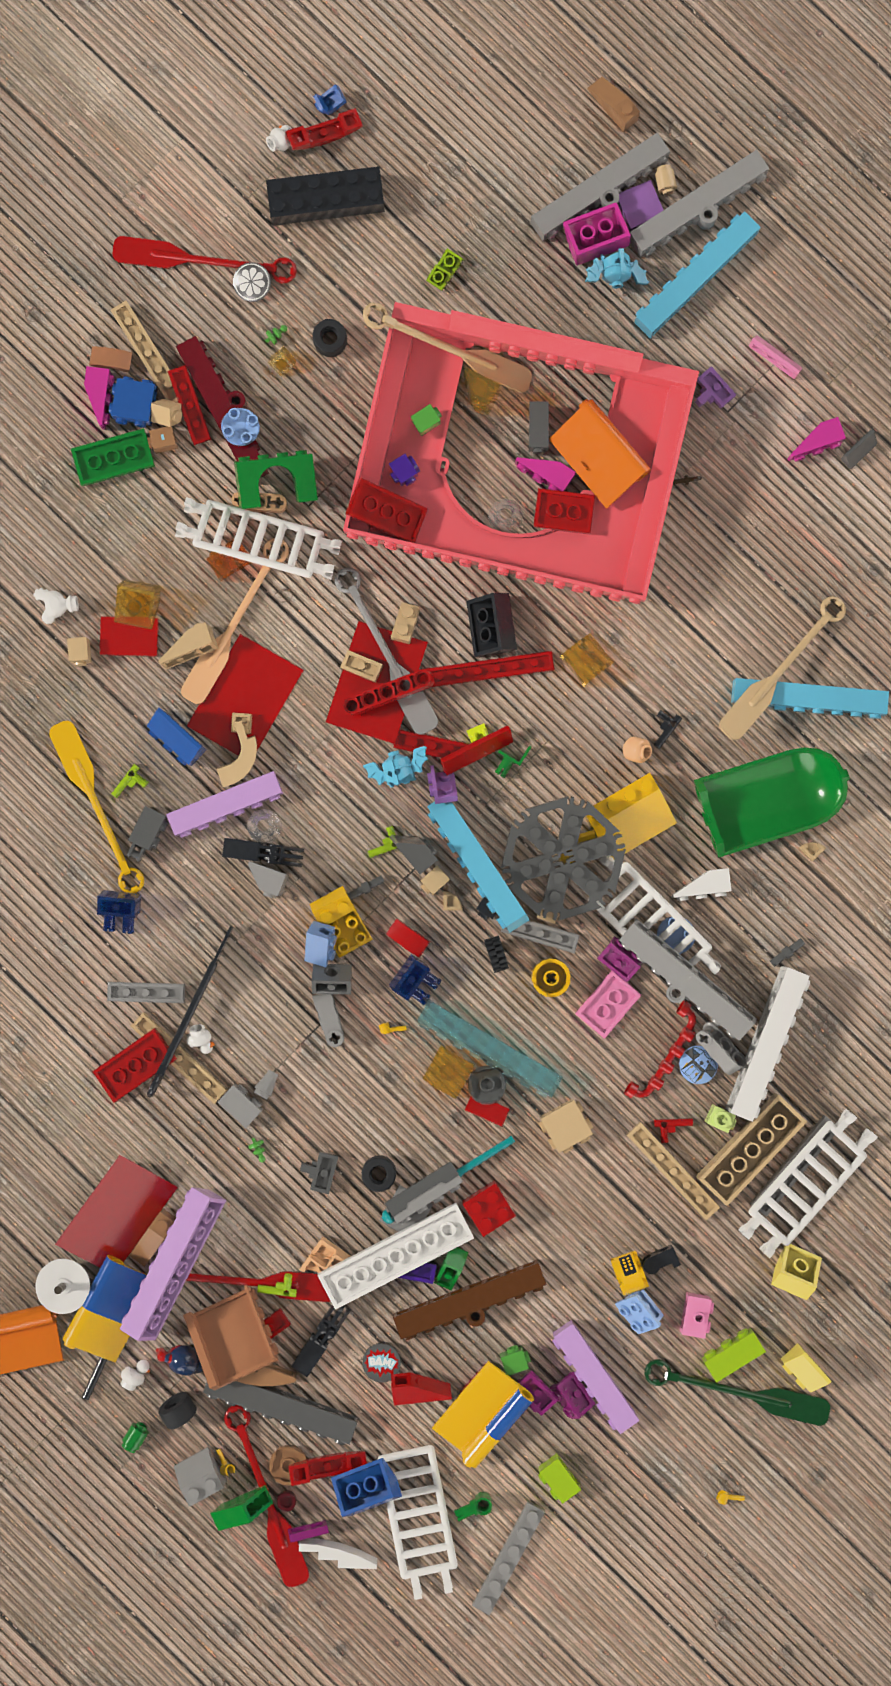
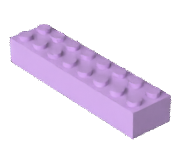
[120,1187,226,1341]

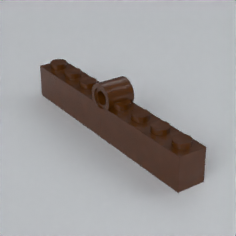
[393,1259,546,1340]

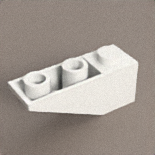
[671,868,731,901]

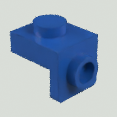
[313,84,347,116]

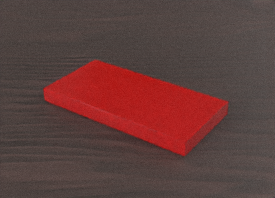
[345,478,428,543]
[92,1028,177,1103]

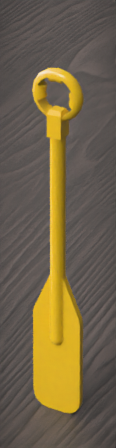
[49,721,144,894]

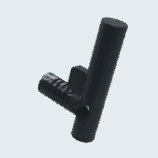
[654,710,682,749]

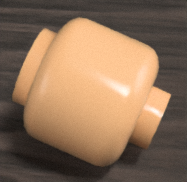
[623,737,652,763]

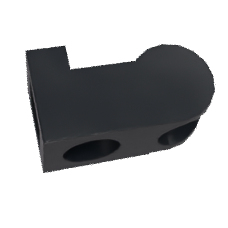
[642,1244,681,1274]

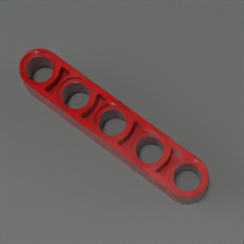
[343,669,434,715]

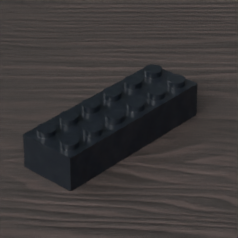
[266,166,385,226]

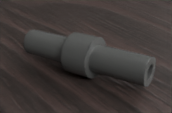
[348,875,385,900]
[770,938,805,967]

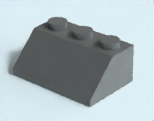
[389,835,438,874]

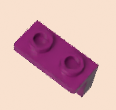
[597,936,643,982]
[516,1370,558,1416]
[550,1372,595,1419]

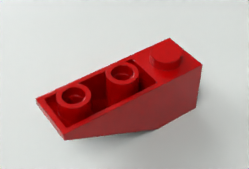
[391,1372,452,1406]

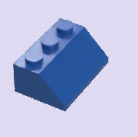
[147,707,207,766]
[331,1458,402,1517]

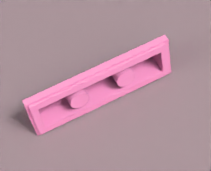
[749,335,802,379]

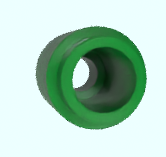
[122,1422,149,1453]

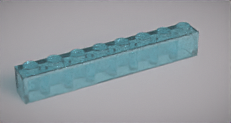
[417,1000,563,1098]

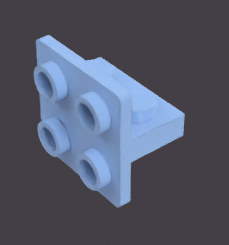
[615,1289,664,1334]

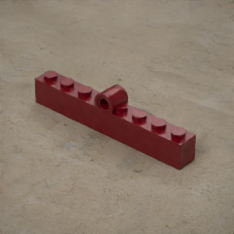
[176,336,269,478]

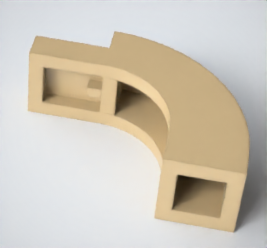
[217,720,257,787]

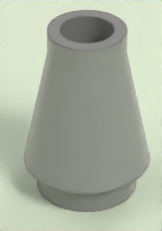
[254,1070,278,1100]

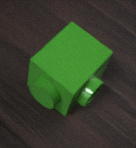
[411,404,442,436]
[500,1345,531,1376]

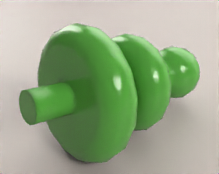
[265,325,287,345]
[248,1137,266,1163]

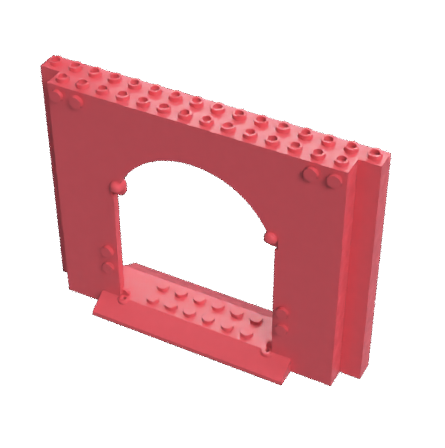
[343,302,699,604]

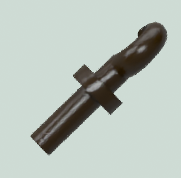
[673,475,702,485]

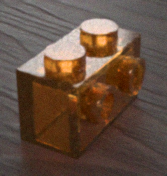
[207,540,252,582]

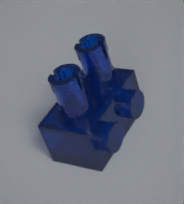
[97,890,141,934]
[389,954,441,1005]

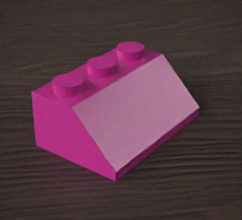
[563,202,631,266]

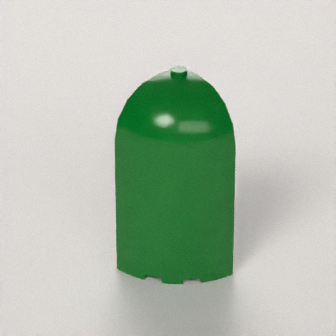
[694,747,850,858]

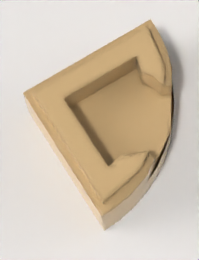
[798,842,826,862]
[443,891,463,911]

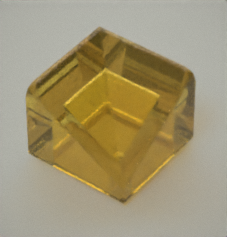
[268,346,296,377]

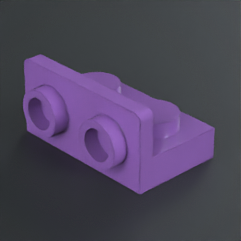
[427,765,458,804]

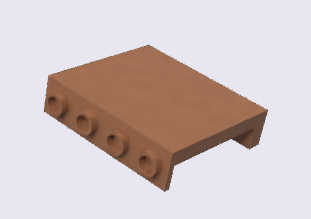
[183,1285,279,1390]

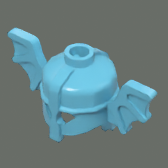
[585,248,649,289]
[363,746,428,788]

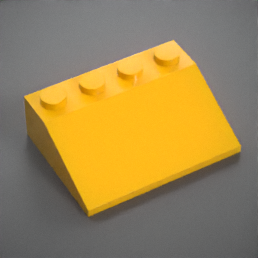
[585,773,677,860]

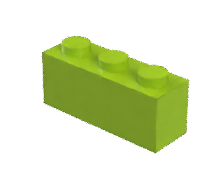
[702,1328,766,1383]

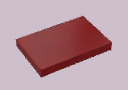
[533,488,595,534]
[100,616,159,657]

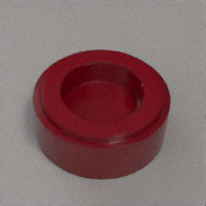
[277,1490,297,1512]

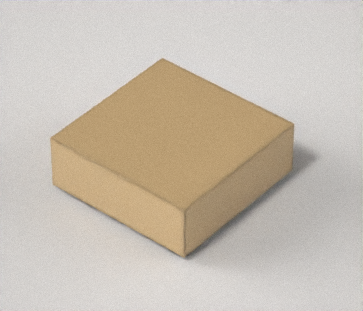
[231,713,252,734]

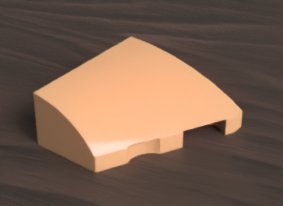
[299,1236,351,1274]

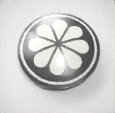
[233,262,271,302]

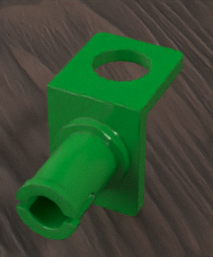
[495,745,532,778]

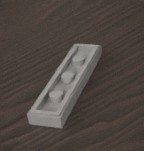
[501,920,580,953]
[107,982,185,1003]

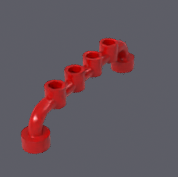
[624,1000,696,1098]

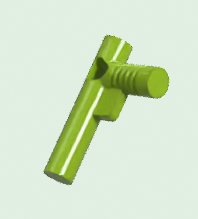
[111,764,149,798]
[368,826,397,858]
[257,1273,297,1297]

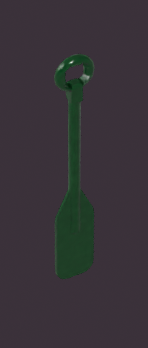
[644,1359,831,1426]

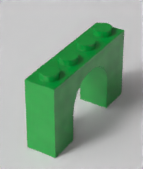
[234,450,318,509]

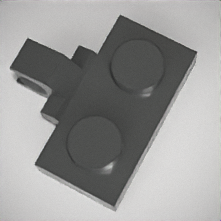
[300,1151,338,1194]

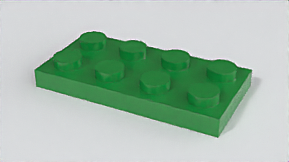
[71,428,155,487]

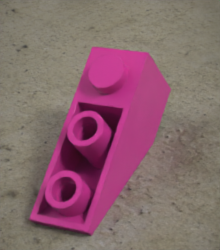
[84,366,115,430]
[788,417,846,462]
[515,457,576,491]

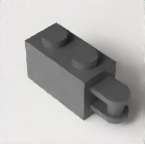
[127,806,169,862]

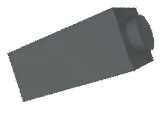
[529,401,549,454]

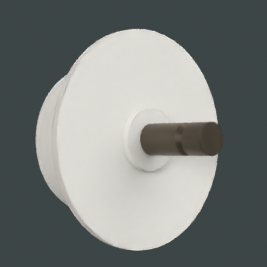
[36,1259,90,1314]

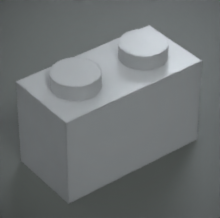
[218,1084,263,1128]

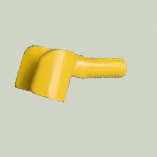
[379,1022,407,1034]
[216,1448,235,1476]
[716,1490,745,1505]

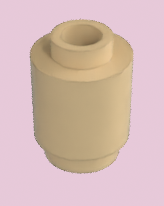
[655,164,677,196]

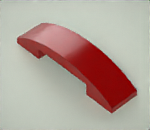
[286,108,363,150]
[288,1451,367,1486]

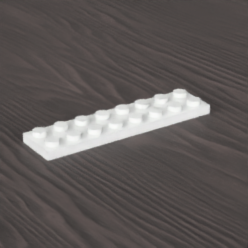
[318,1203,474,1310]

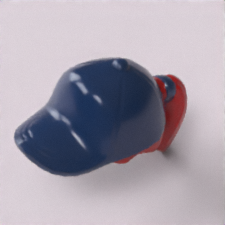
[156,1345,204,1376]

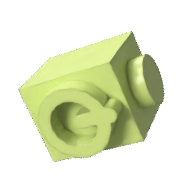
[705,1104,737,1133]

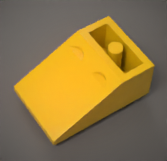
[310,886,373,958]

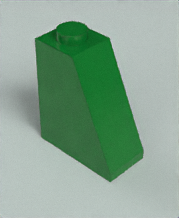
[210,1485,273,1531]

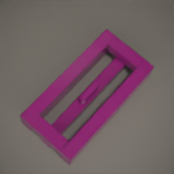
[288,1520,329,1543]

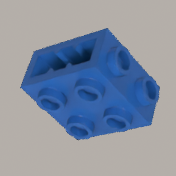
[109,376,158,428]

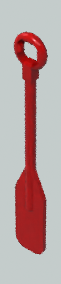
[112,236,297,283]
[186,1271,331,1302]
[224,1405,309,1587]

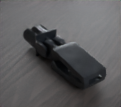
[222,838,304,867]
[291,1304,352,1377]

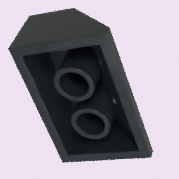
[466,593,517,657]

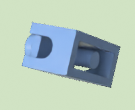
[304,921,337,967]

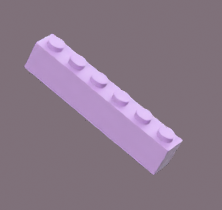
[166,771,284,838]
[552,1320,639,1434]

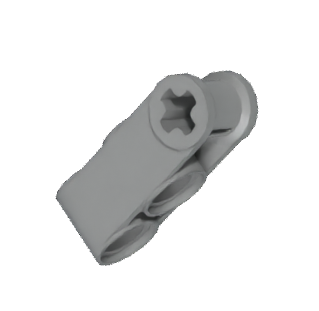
[312,994,345,1047]
[696,1022,746,1075]

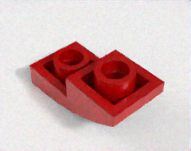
[386,918,430,958]
[465,1096,510,1127]

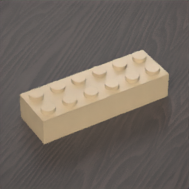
[696,1093,807,1206]

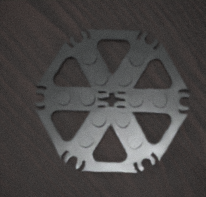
[501,796,626,921]

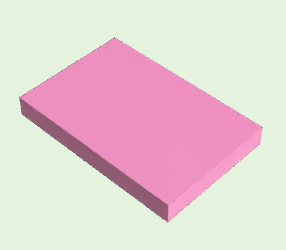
[575,970,641,1039]

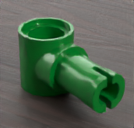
[454,1492,492,1522]

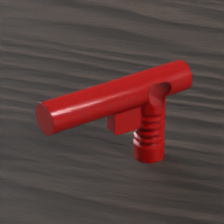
[654,1118,693,1143]

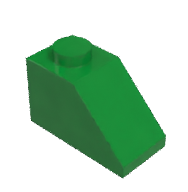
[434,1247,469,1291]

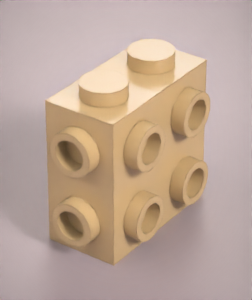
[538,1098,594,1153]

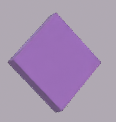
[618,180,664,231]

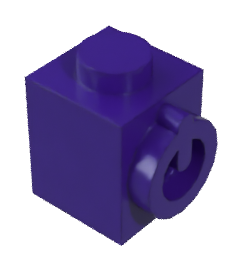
[389,454,420,486]

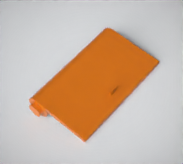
[549,399,651,509]
[0,1305,64,1375]

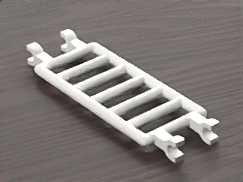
[175,497,342,580]
[588,855,721,975]
[738,1109,878,1258]

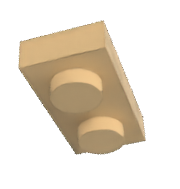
[391,602,420,644]
[340,650,383,683]

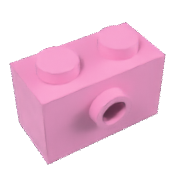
[680,1292,714,1339]

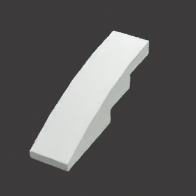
[299,1538,377,1569]

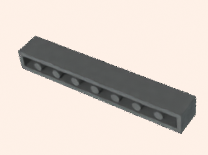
[203,1381,358,1445]

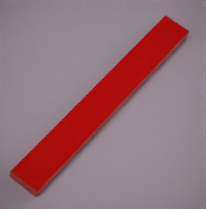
[419,651,555,688]

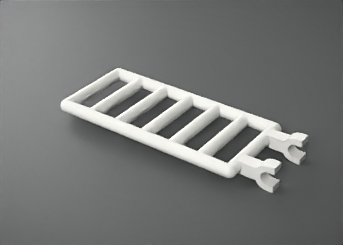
[378,1445,458,1600]

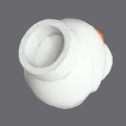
[266,125,292,152]
[186,1024,215,1054]
[120,1360,150,1391]

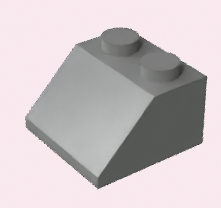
[248,861,289,899]
[174,1447,226,1507]

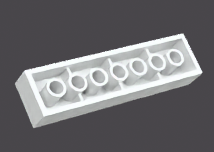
[725,966,810,1122]

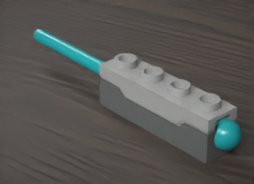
[382,1136,515,1225]

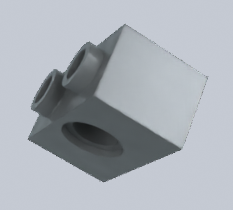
[312,964,352,995]

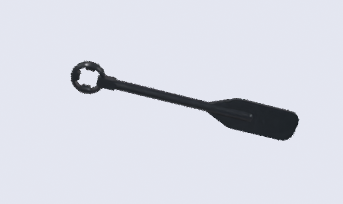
[147,926,234,1098]

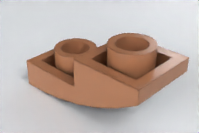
[89,346,132,373]

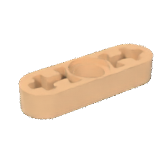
[231,492,287,513]

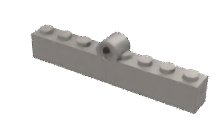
[530,132,670,241]
[630,150,769,258]
[619,919,757,1041]

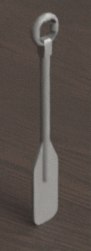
[335,567,438,735]

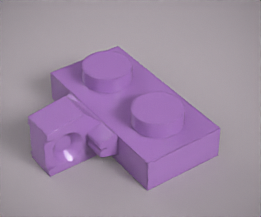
[695,366,736,409]

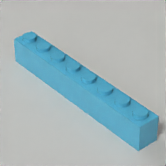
[634,211,761,338]
[731,678,889,719]
[427,801,529,933]

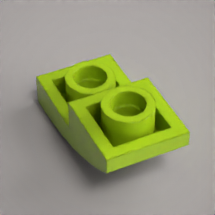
[426,248,464,291]

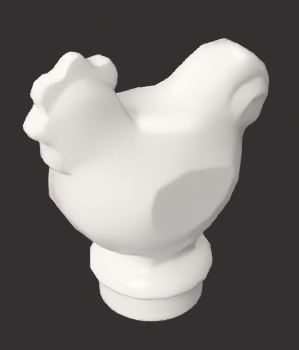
[33,588,79,624]

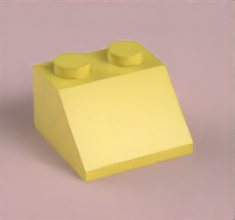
[771,1244,822,1300]
[781,1343,832,1392]

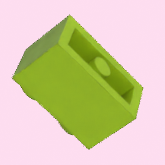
[538,1453,581,1504]

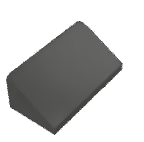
[841,429,877,469]

